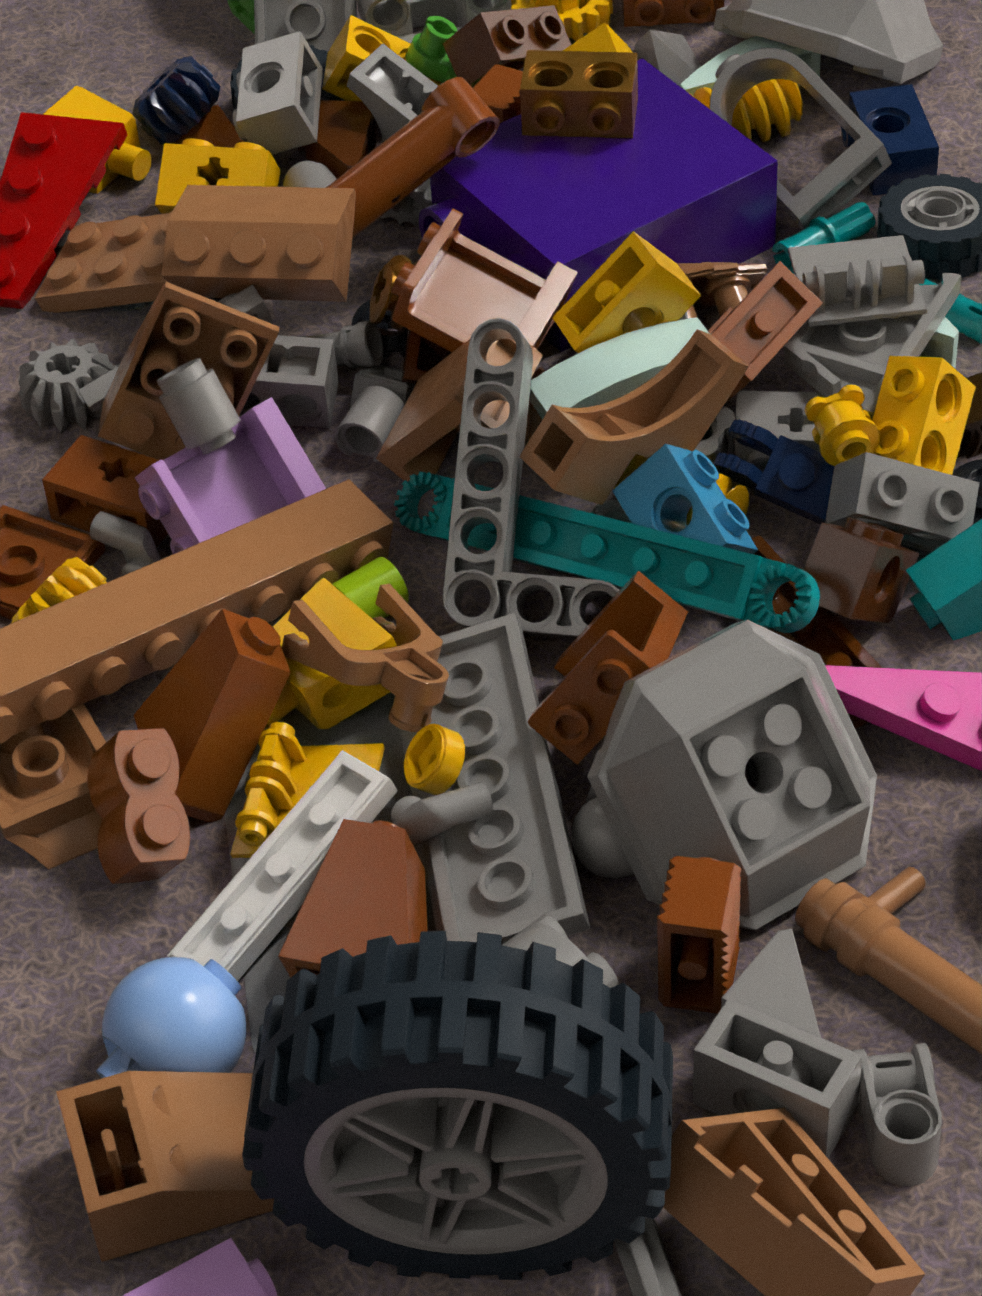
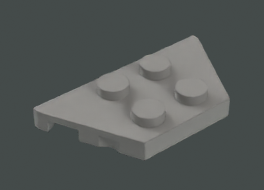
[784,273,961,420]

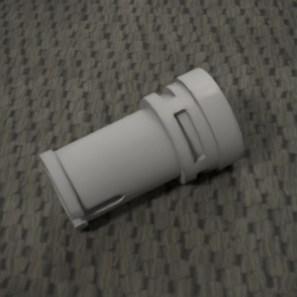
[298,321,384,368]

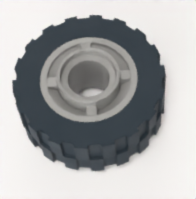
[877,174,982,280]

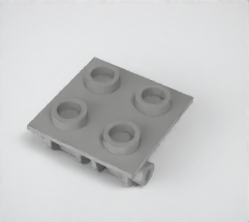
[788,235,927,327]

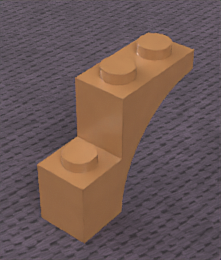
[519,329,749,505]

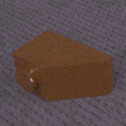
[298,100,378,178]

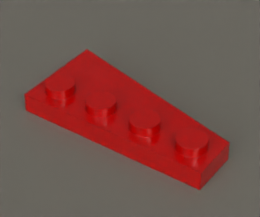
[0,112,128,309]

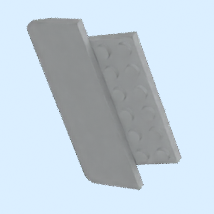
[225,613,590,1053]

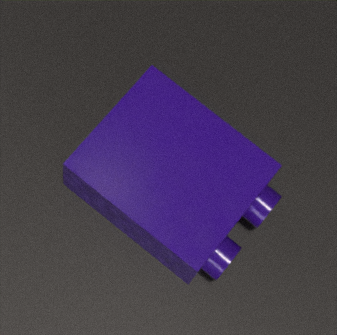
[419,58,778,352]

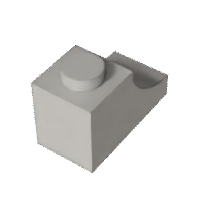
[347,44,438,143]

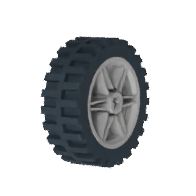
[242,931,673,1280]

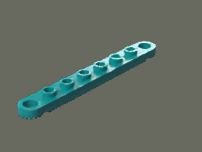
[394,472,820,633]

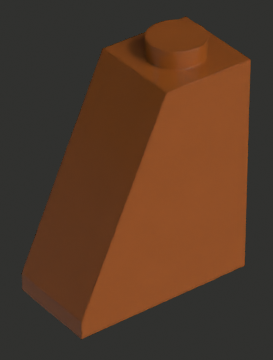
[134,609,291,823]
[278,819,428,978]

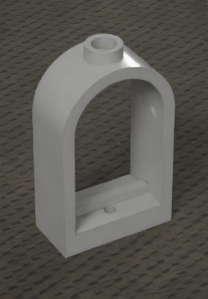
[710,48,892,230]

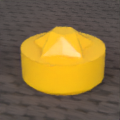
[404,724,465,795]

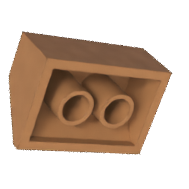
[162,185,356,302]

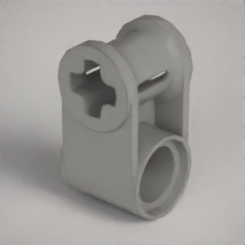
[852,1043,942,1186]

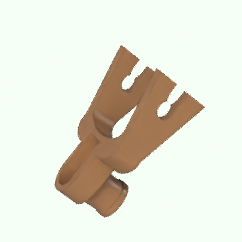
[282,583,449,732]

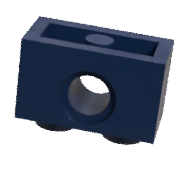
[840,84,939,196]

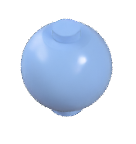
[96,957,246,1078]

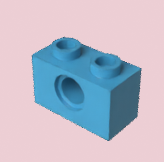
[612,444,758,554]

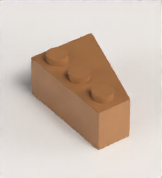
[663,1107,925,1296]

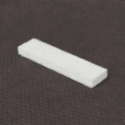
[167,750,398,981]

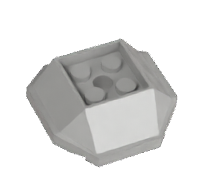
[713,0,943,84]
[587,620,877,930]

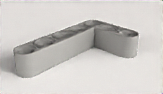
[443,318,620,640]

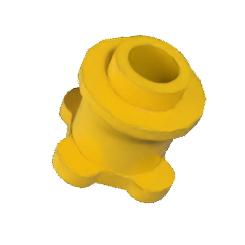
[804,384,880,466]

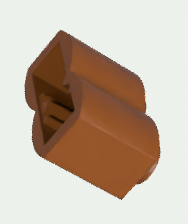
[87,728,190,884]

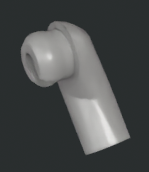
[90,511,161,576]
[391,782,493,844]

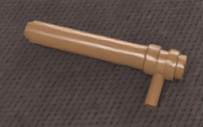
[795,867,982,1054]

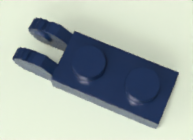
[713,419,835,525]

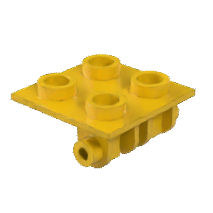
[230,722,385,858]

